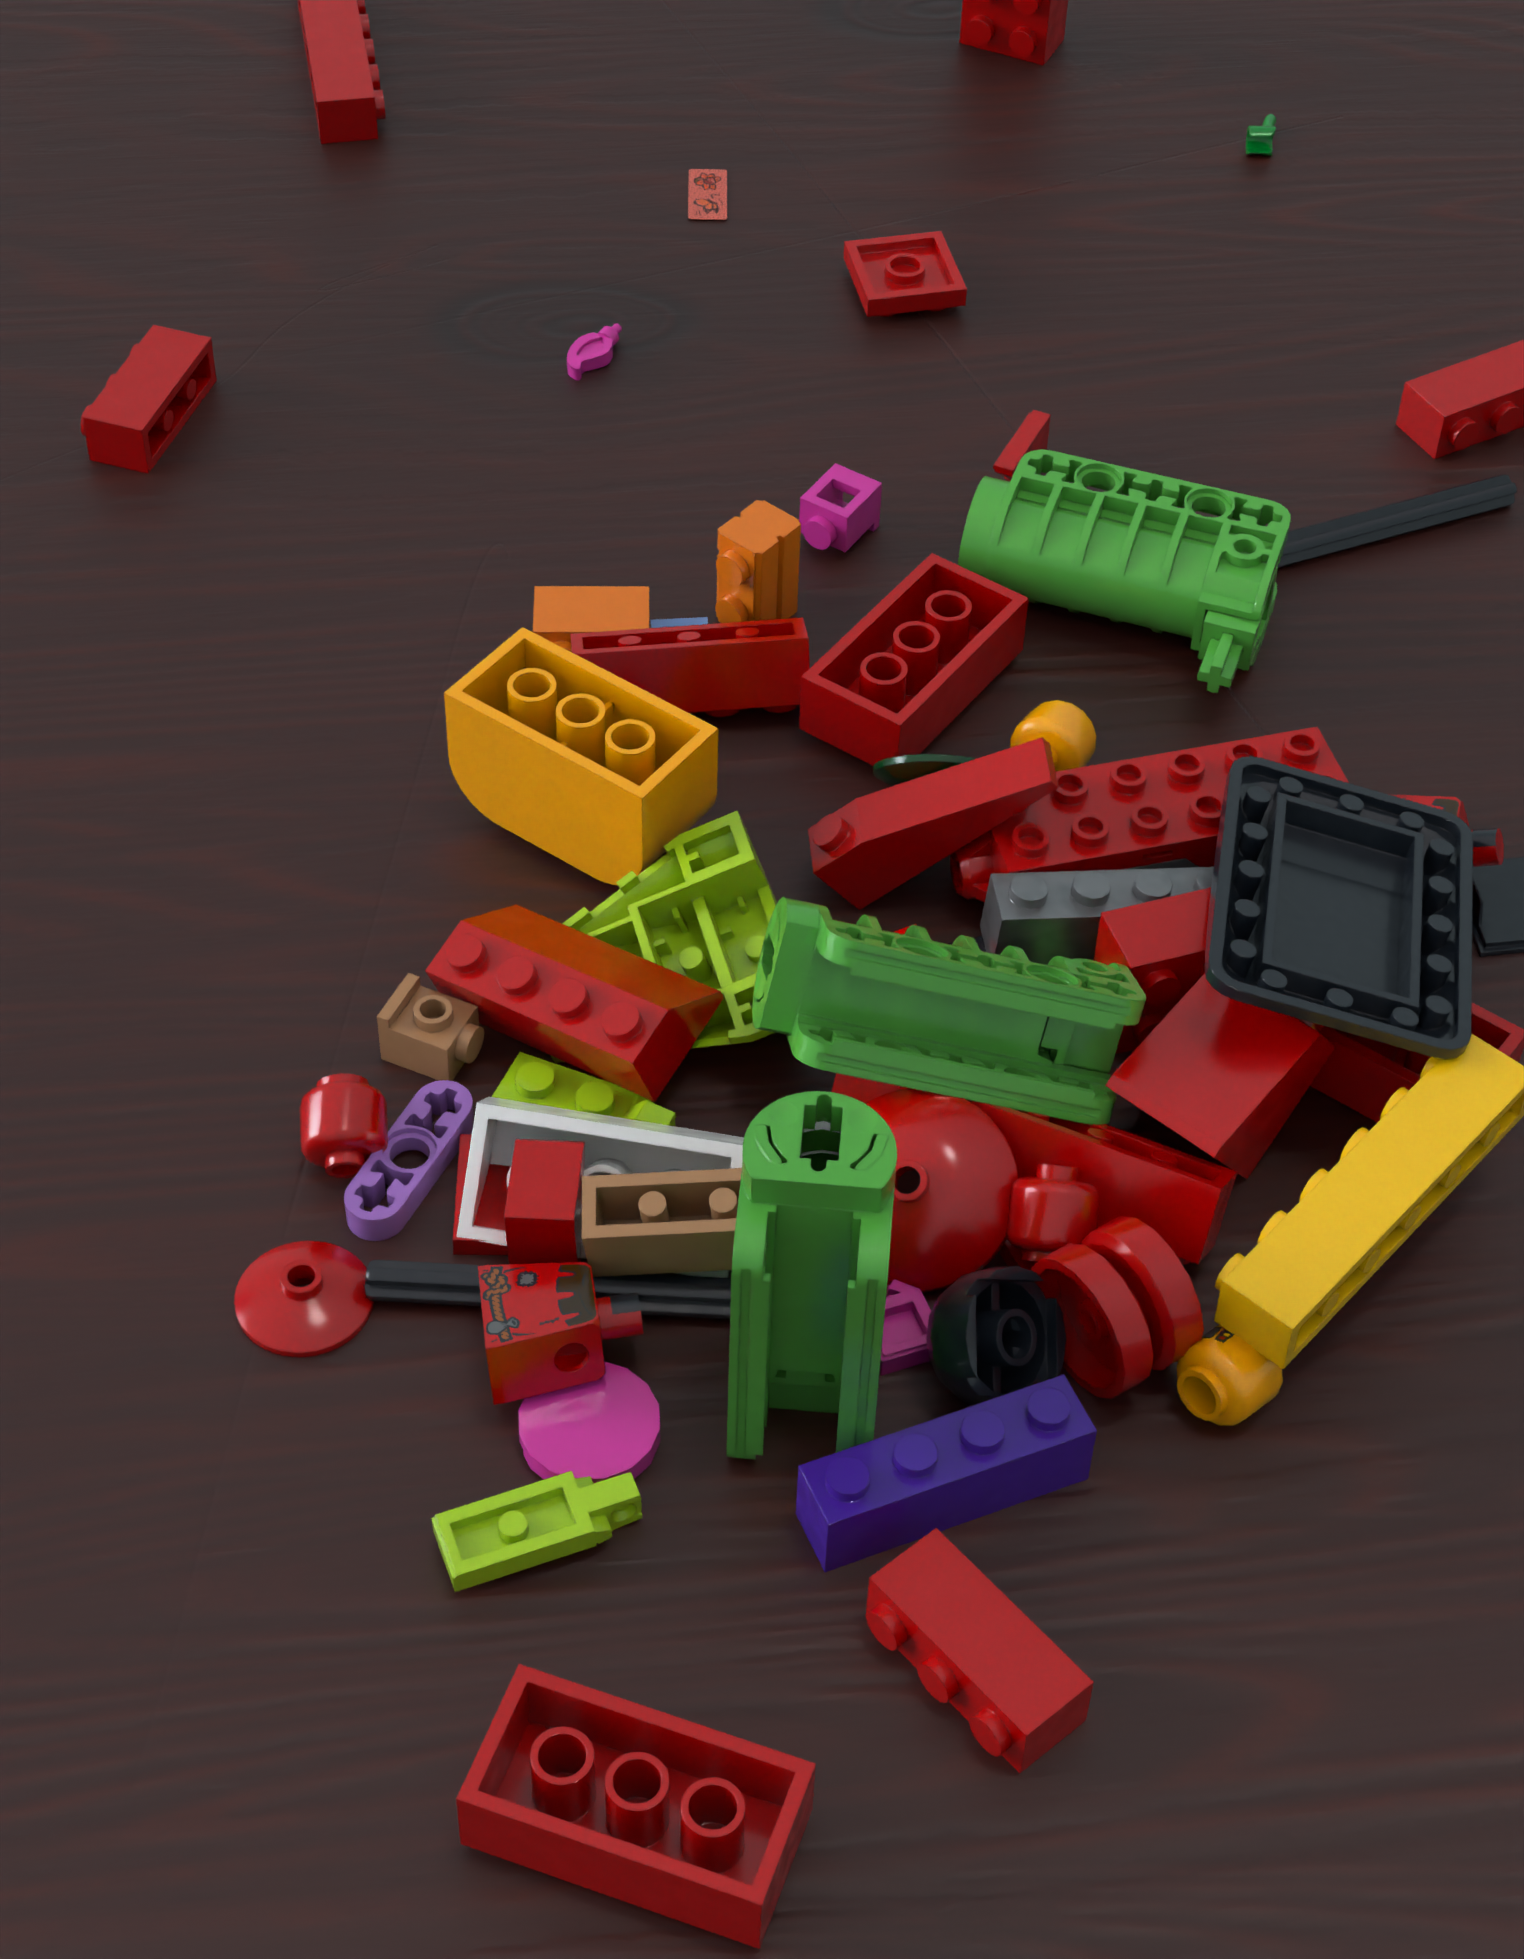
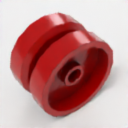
[1031,1216,1204,1399]

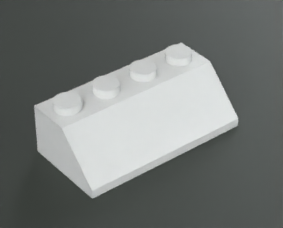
[456,1097,744,1278]

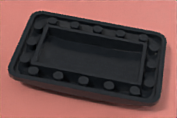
[1205,756,1473,1059]

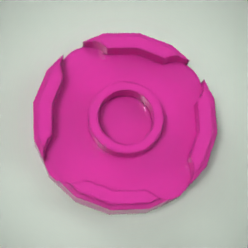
[518,1361,660,1484]

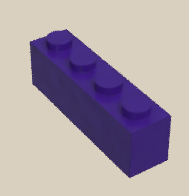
[796,1374,1097,1572]

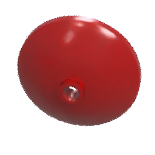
[865,1088,1019,1292]

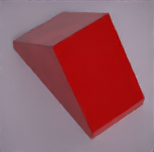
[504,1139,585,1264]

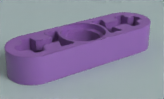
[344,1080,474,1241]

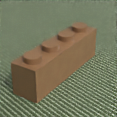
[581,1168,742,1277]

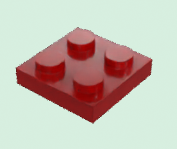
[843,231,967,317]

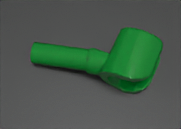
[1246,114,1276,156]

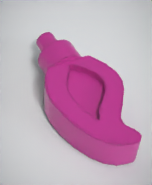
[567,323,622,380]

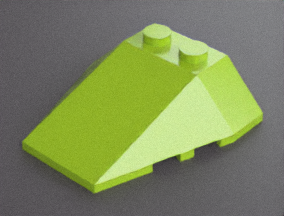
[551,811,777,1063]

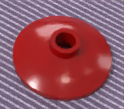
[234,1241,374,1358]

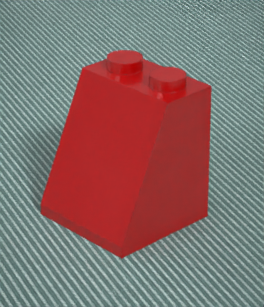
[1105,974,1335,1179]

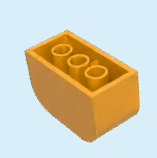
[444,627,718,885]

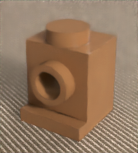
[377,973,484,1081]

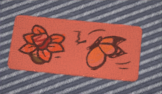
[688,169,727,220]

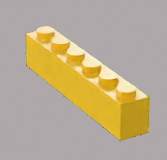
[1214,1033,1524,1369]

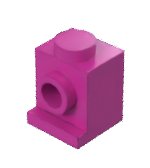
[799,463,882,552]

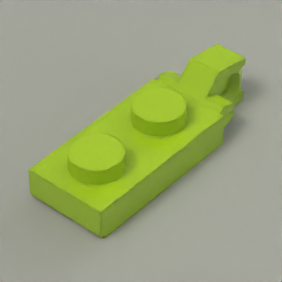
[492,1052,676,1126]
[431,1471,642,1592]

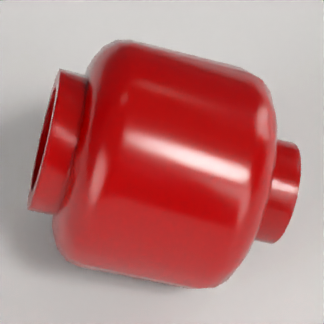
[300,1073,388,1178]
[1006,1163,1100,1262]

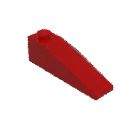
[808,737,1059,910]

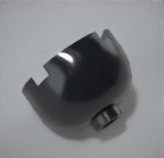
[926,1266,1066,1405]

